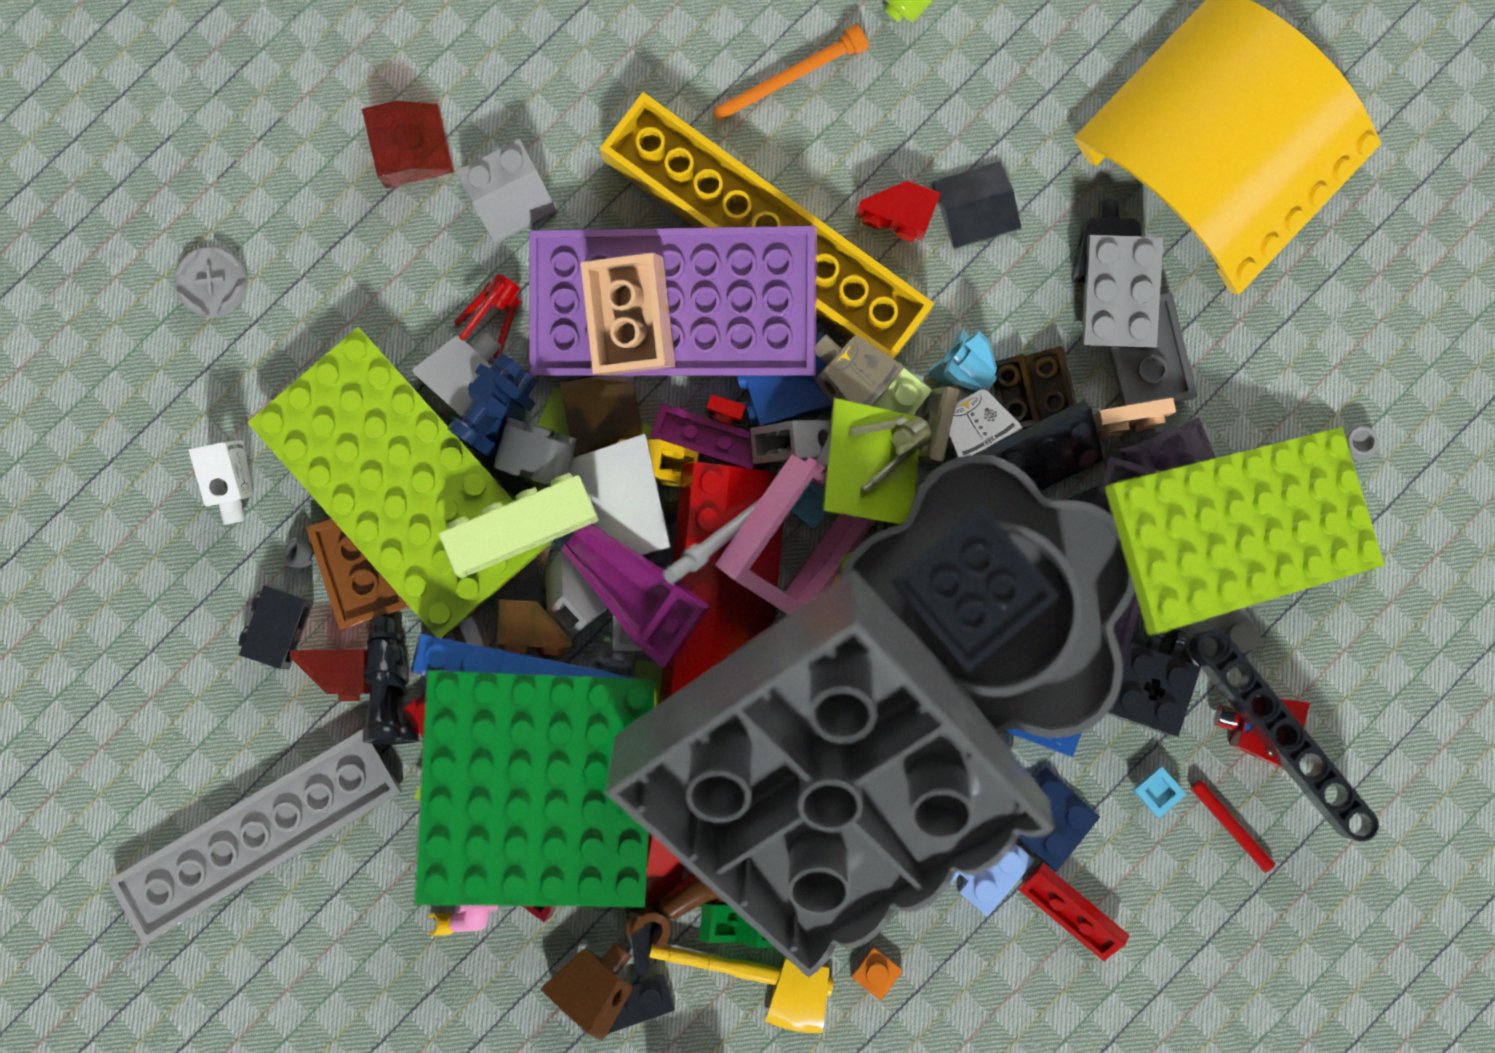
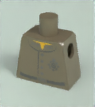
[815,334,904,406]

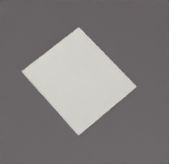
[567,434,670,555]

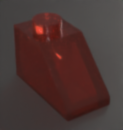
[290,649,371,701]

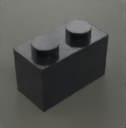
[238,585,314,670]

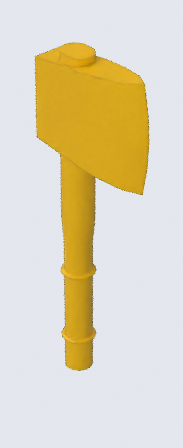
[649,943,834,1033]

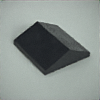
[932,161,1022,250]

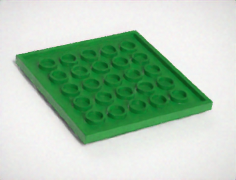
[414,670,655,907]

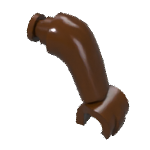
[624,872,723,950]

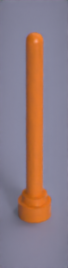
[713,23,869,120]

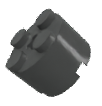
[493,417,578,485]

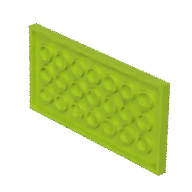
[247,327,551,639]
[1105,427,1385,635]

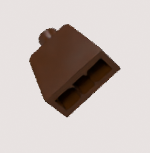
[540,942,632,1041]

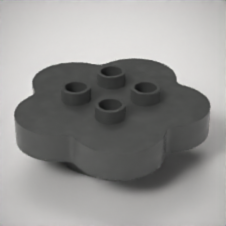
[840,455,1135,738]

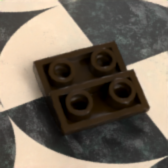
[993,346,1077,430]
[560,376,643,457]

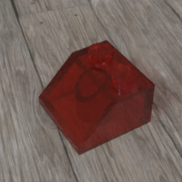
[362,100,455,189]

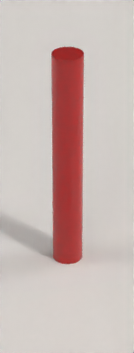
[1190,779,1276,873]

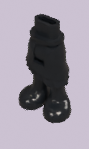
[363,616,419,745]

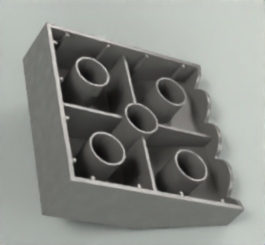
[606,570,1054,978]

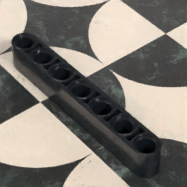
[1189,630,1379,842]

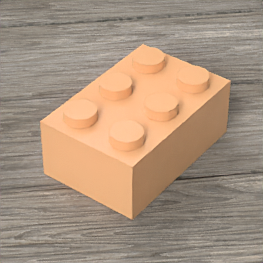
[580,253,675,376]

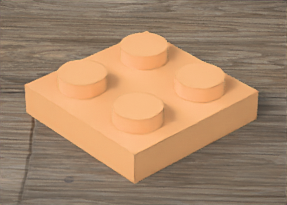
[1093,398,1176,439]

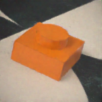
[851,946,903,1000]

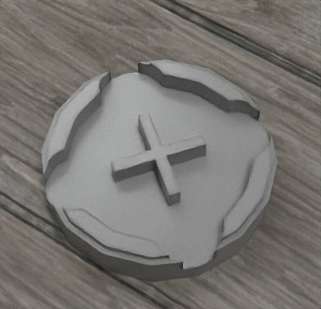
[174,246,248,318]

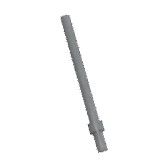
[663,497,762,584]

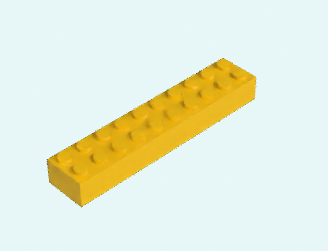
[600,92,935,360]

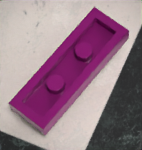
[650,403,756,469]

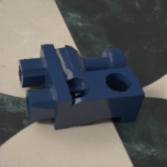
[447,353,538,462]

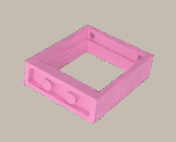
[715,454,876,615]

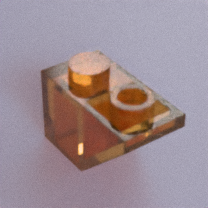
[497,600,572,656]

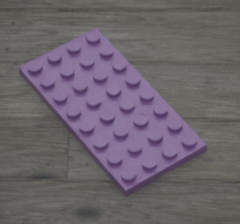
[529,226,817,376]

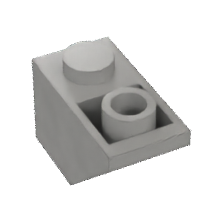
[545,551,608,640]

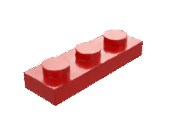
[1018,863,1130,961]

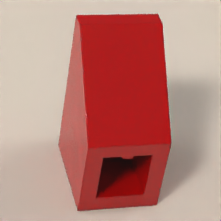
[856,180,941,242]

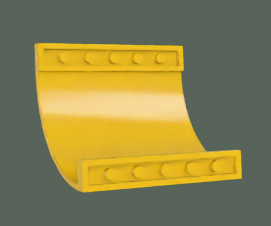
[1073,0,1382,295]

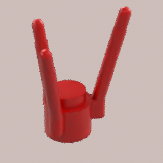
[454,273,522,359]

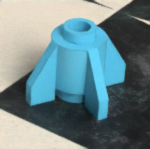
[928,330,997,393]

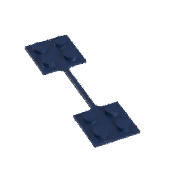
[1018,767,1100,872]

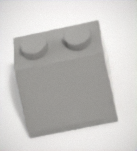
[456,138,557,244]

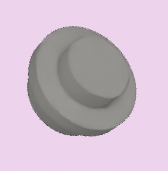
[1344,425,1378,461]

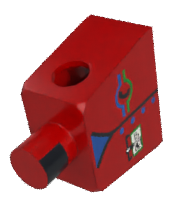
[1214,697,1310,770]

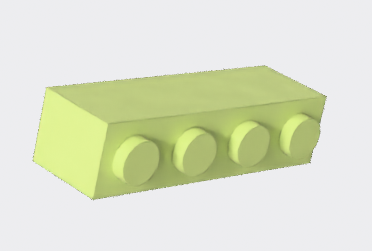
[439,473,599,578]

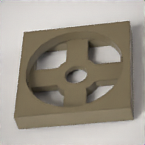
[915,386,959,463]

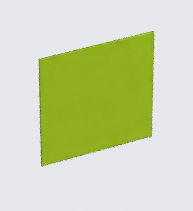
[823,398,922,525]

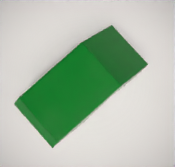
[699,903,774,948]

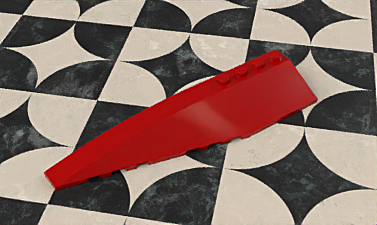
[645,462,784,904]

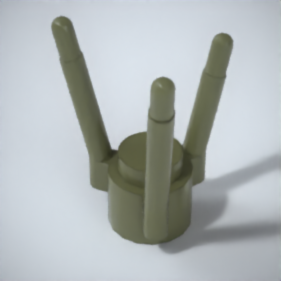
[849,416,932,493]

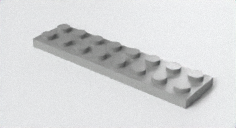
[108,729,402,945]

